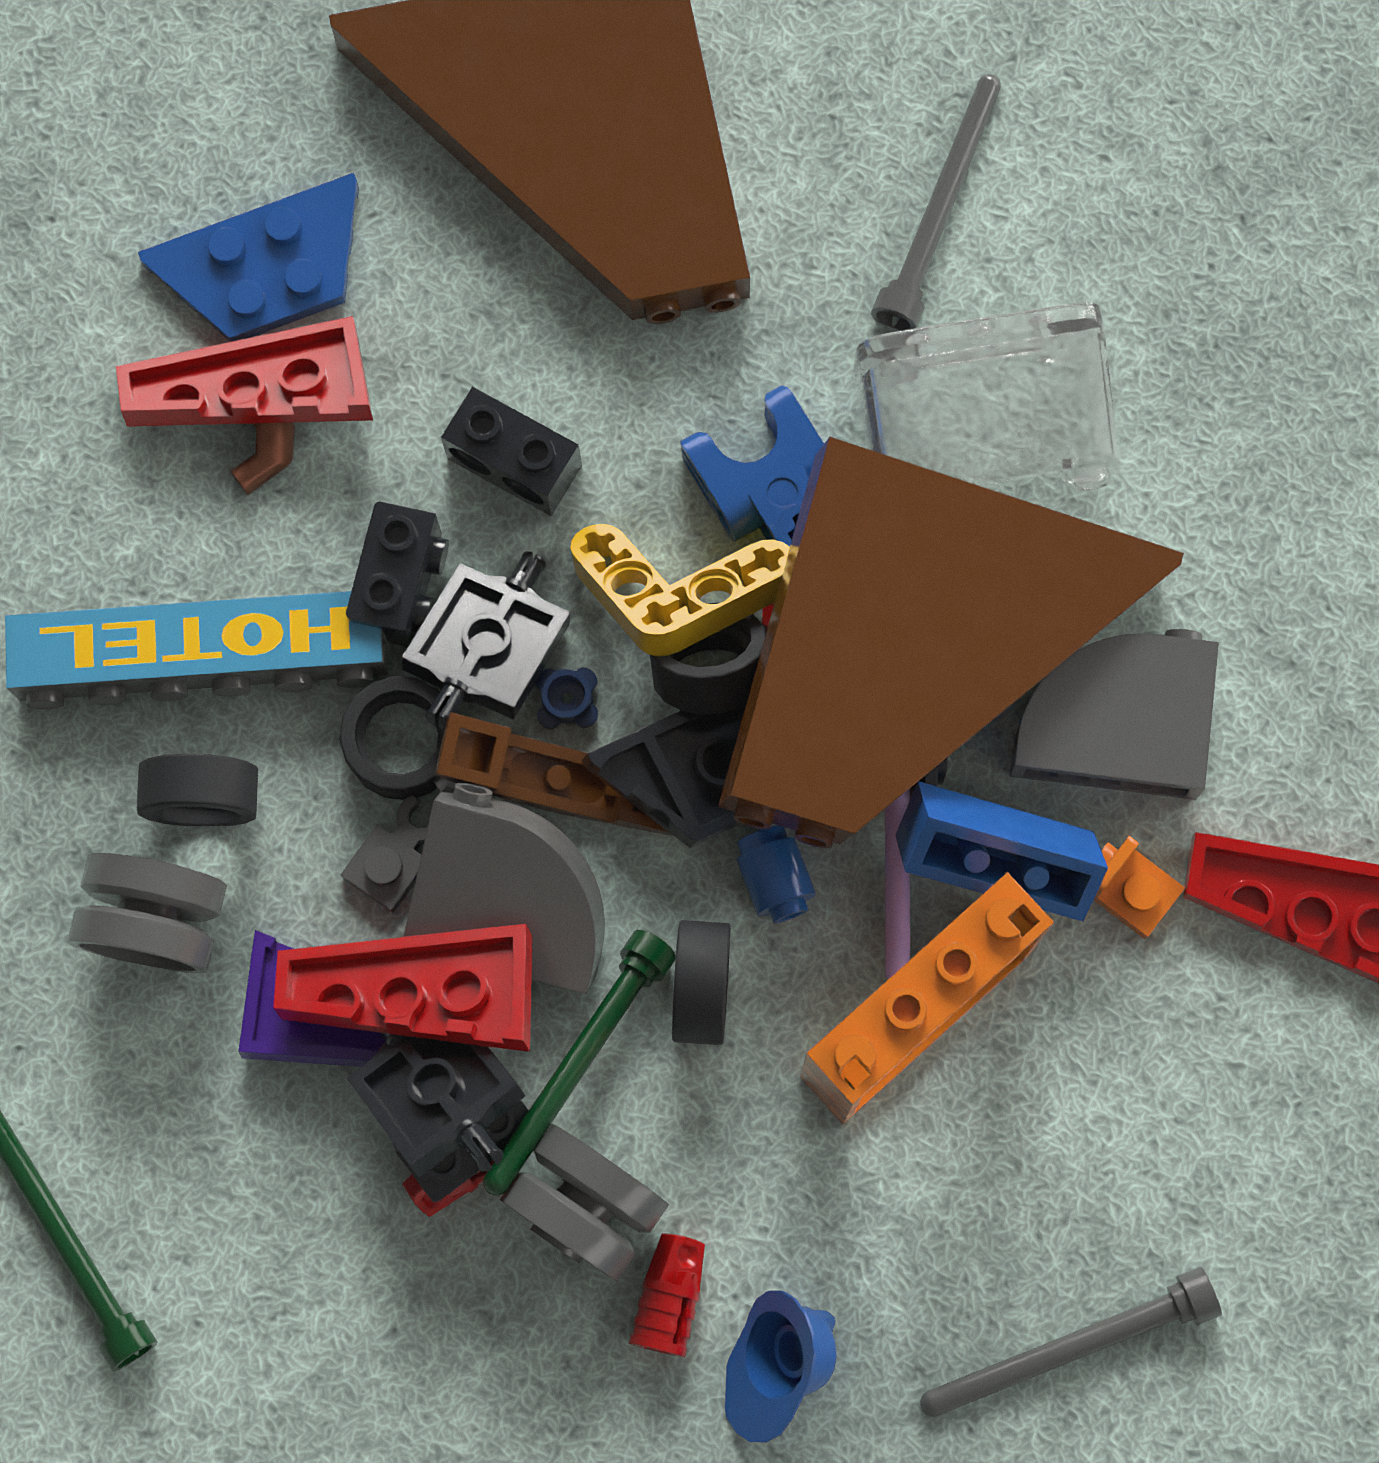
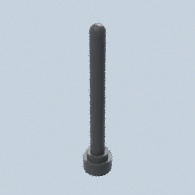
[871,74,1001,333]
[920,1266,1222,1417]

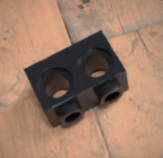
[441,386,582,516]

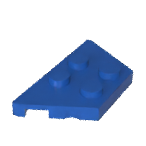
[138,172,359,342]

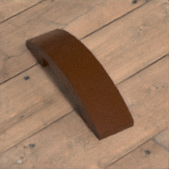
[435,712,673,836]

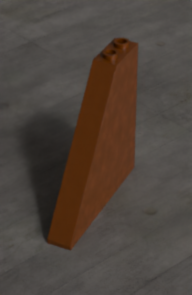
[329,0,750,324]
[718,437,1184,848]

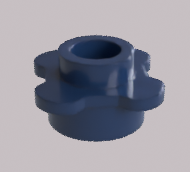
[536,667,598,729]

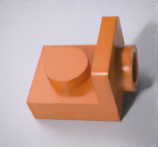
[1094,836,1185,939]

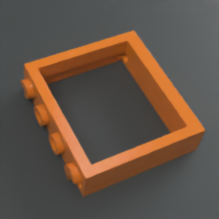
[800,872,1054,1125]

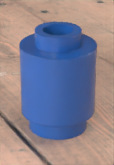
[736,825,816,924]

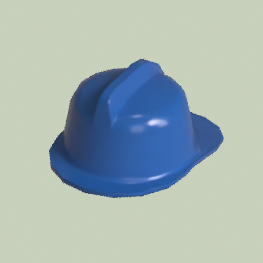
[725,1290,837,1443]

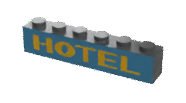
[5,591,389,710]

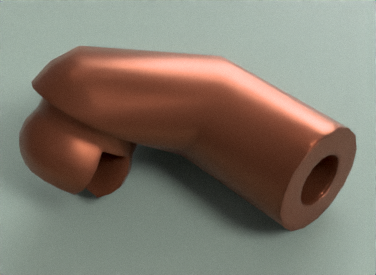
[230,423,295,495]

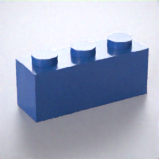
[895,781,1108,922]

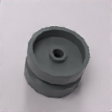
[67,853,227,974]
[499,1123,669,1282]

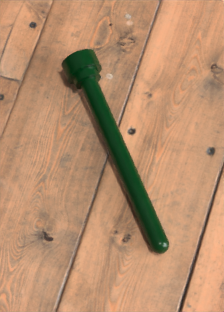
[483,930,676,1196]
[0,1110,158,1372]

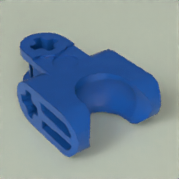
[680,385,824,547]

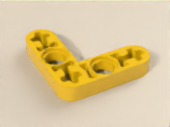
[570,524,790,656]

